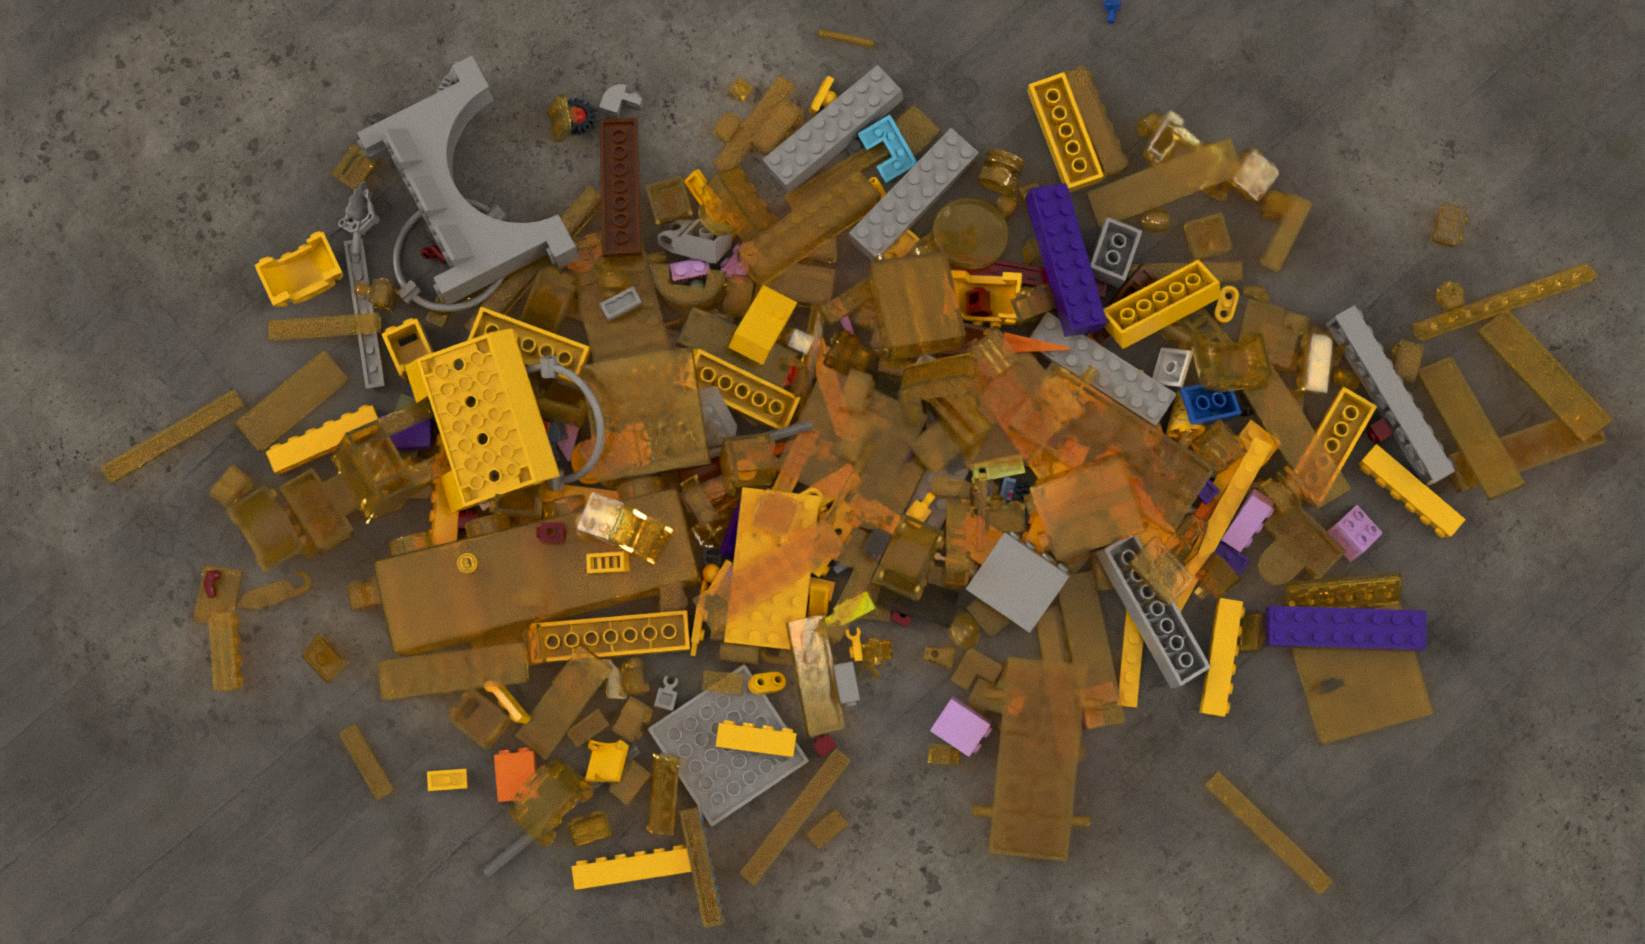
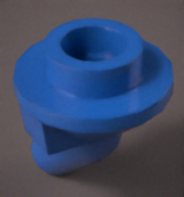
[1103,0,1121,24]

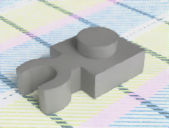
[654,676,678,712]

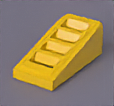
[586,551,630,574]

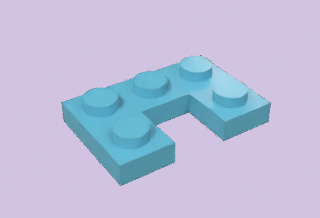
[857,115,917,183]

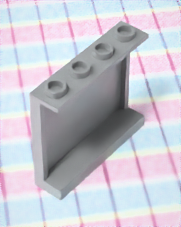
[966,529,1071,633]

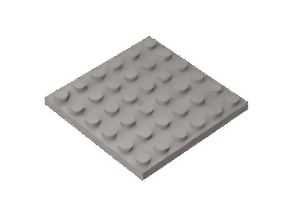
[648,664,809,827]

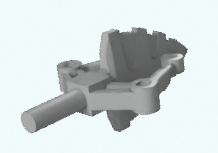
[338,181,380,256]

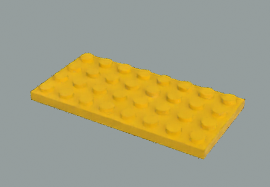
[724,487,820,651]

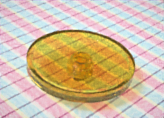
[932,198,1008,269]

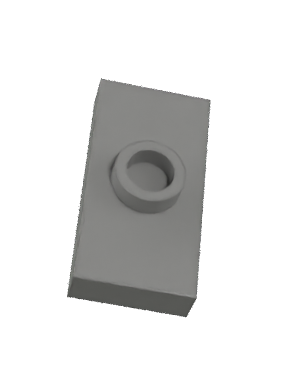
[599,286,642,322]

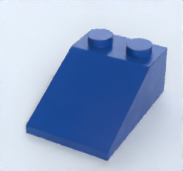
[1179,378,1242,425]

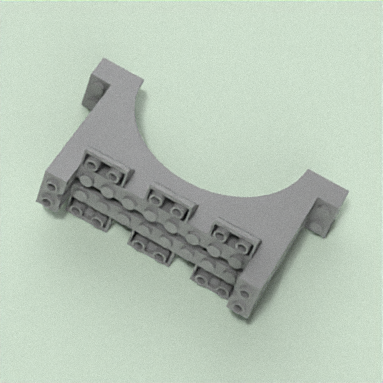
[357,56,580,305]

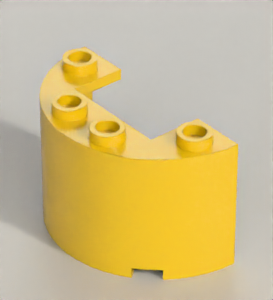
[254,231,343,307]
[943,270,1023,328]

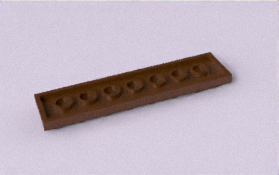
[600,118,641,258]

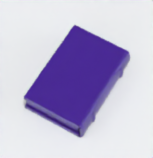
[379,413,434,452]

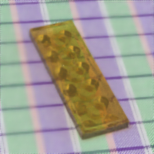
[235,350,349,452]
[1283,572,1403,608]
[785,614,845,737]
[515,644,613,760]

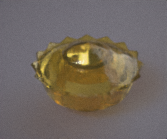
[949,613,980,650]

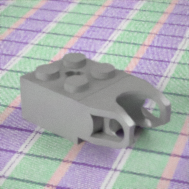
[658,218,732,263]

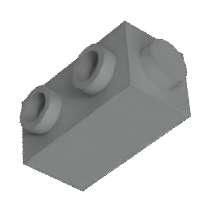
[833,662,860,707]

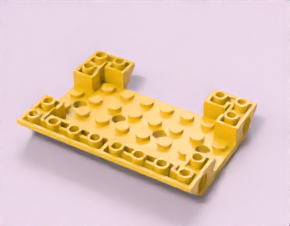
[405,328,560,514]

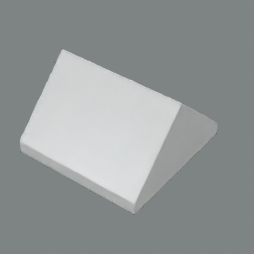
[1152,348,1193,392]

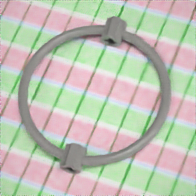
[393,198,507,312]
[525,355,604,491]

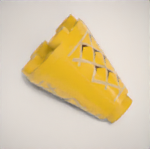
[1166,391,1205,446]

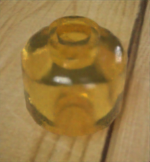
[1137,111,1165,139]
[1142,208,1170,233]

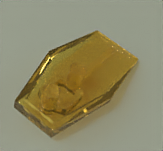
[1153,513,1209,577]

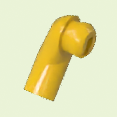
[869,177,887,203]

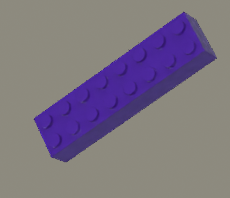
[1025,183,1107,337]
[1266,606,1426,651]

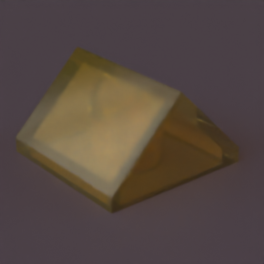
[301,634,350,684]

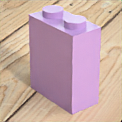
[930,696,992,757]

